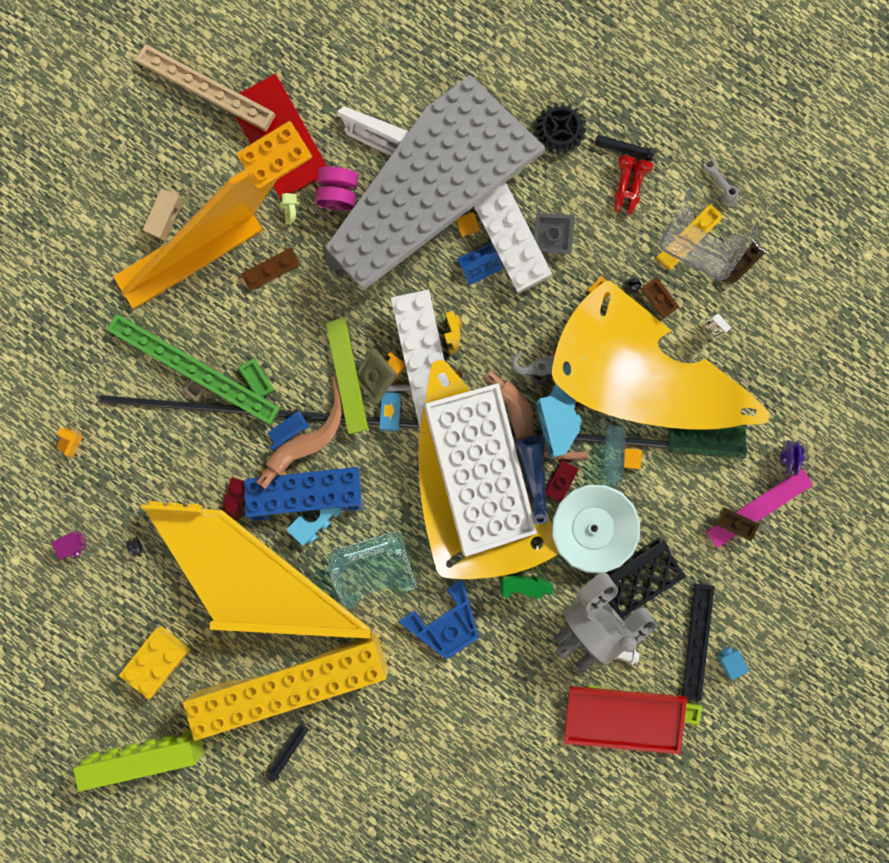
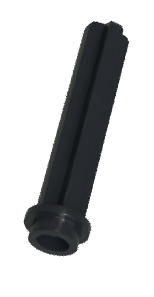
[594,135,655,162]
[265,724,308,782]

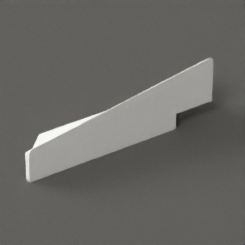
[337,106,409,156]

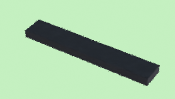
[681,583,715,701]

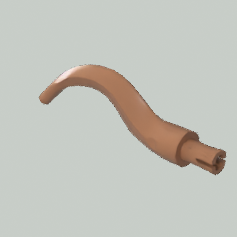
[482,369,588,460]
[256,376,342,489]

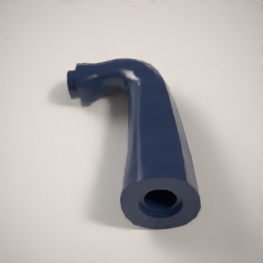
[516,436,548,524]

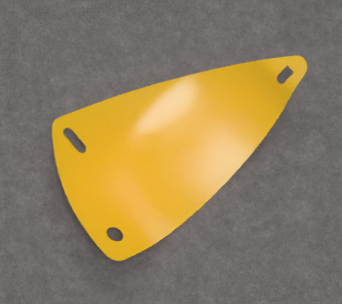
[552,281,770,429]
[418,360,558,579]

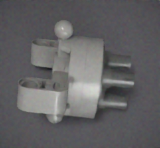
[553,573,657,674]

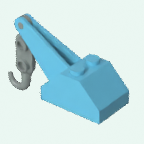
[512,352,585,459]

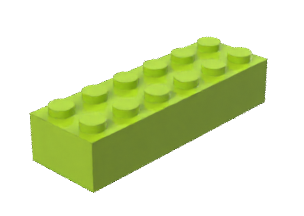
[73,730,204,792]

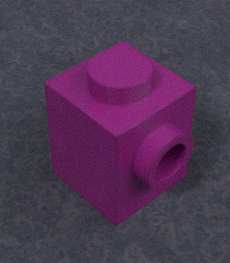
[51,531,87,560]

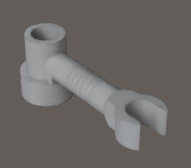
[703,158,738,207]

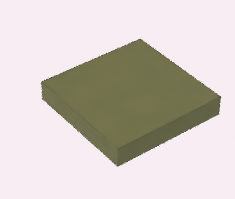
[357,349,397,404]

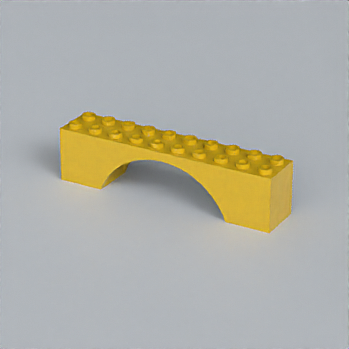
[183,634,389,741]

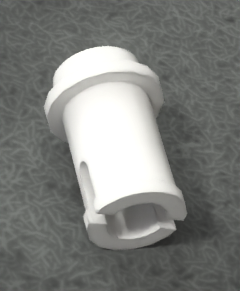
[615,650,640,665]

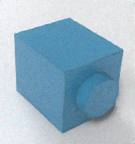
[717,646,749,680]

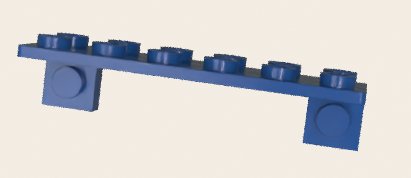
[245,467,365,521]

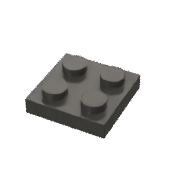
[534,213,575,255]

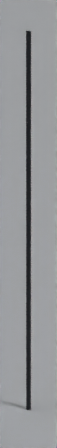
[100,395,747,455]

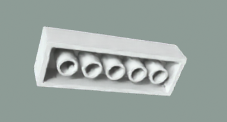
[474,182,553,294]

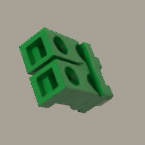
[499,574,553,599]

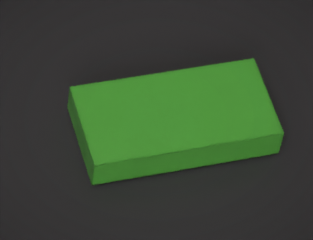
[238,358,275,398]

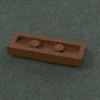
[241,247,301,291]

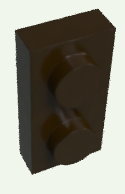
[715,507,760,542]

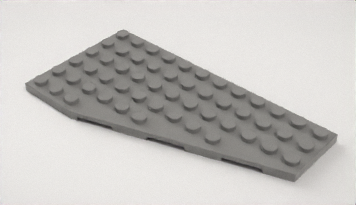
[326,75,545,291]

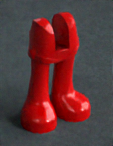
[614,156,654,215]

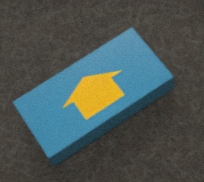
[380,393,401,432]

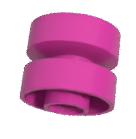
[315,167,358,211]

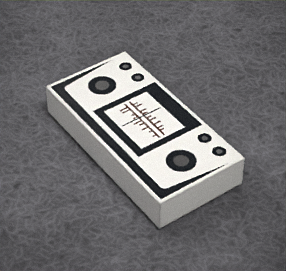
[703,314,730,337]

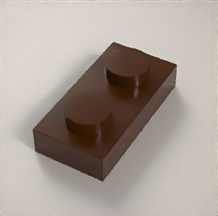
[640,277,679,319]

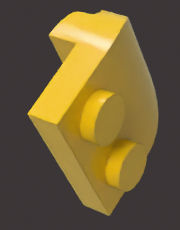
[444,311,462,355]

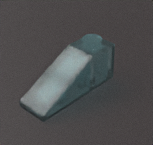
[599,425,626,487]

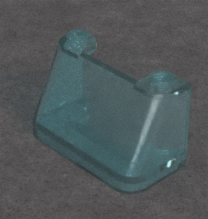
[328,532,418,609]

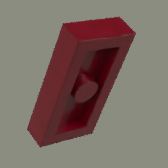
[545,460,579,502]

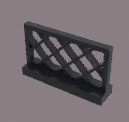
[606,537,686,618]

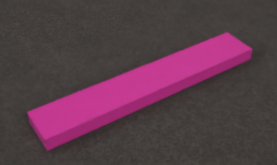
[706,469,813,548]

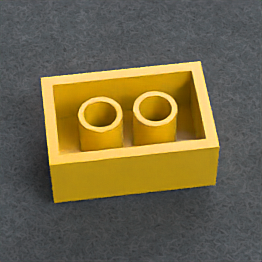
[119,626,191,700]

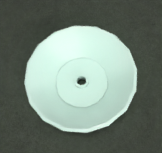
[552,485,640,573]

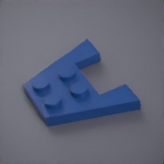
[399,579,479,659]

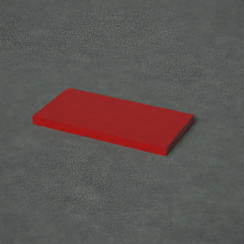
[235,73,327,200]
[564,686,687,754]

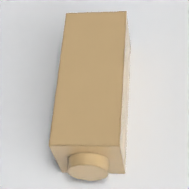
[143,188,183,242]

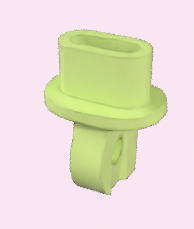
[280,193,300,224]

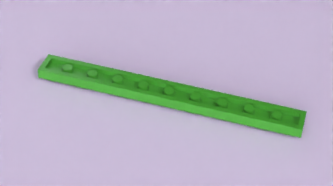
[107,314,281,425]

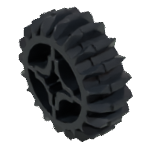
[535,102,586,155]

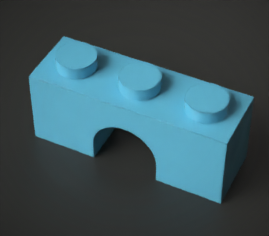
[287,507,344,546]

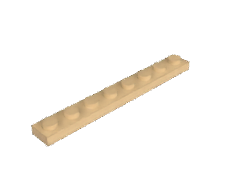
[136,44,276,132]

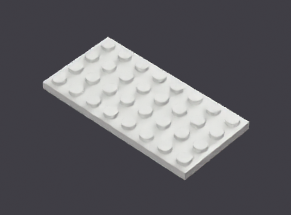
[424,383,537,557]

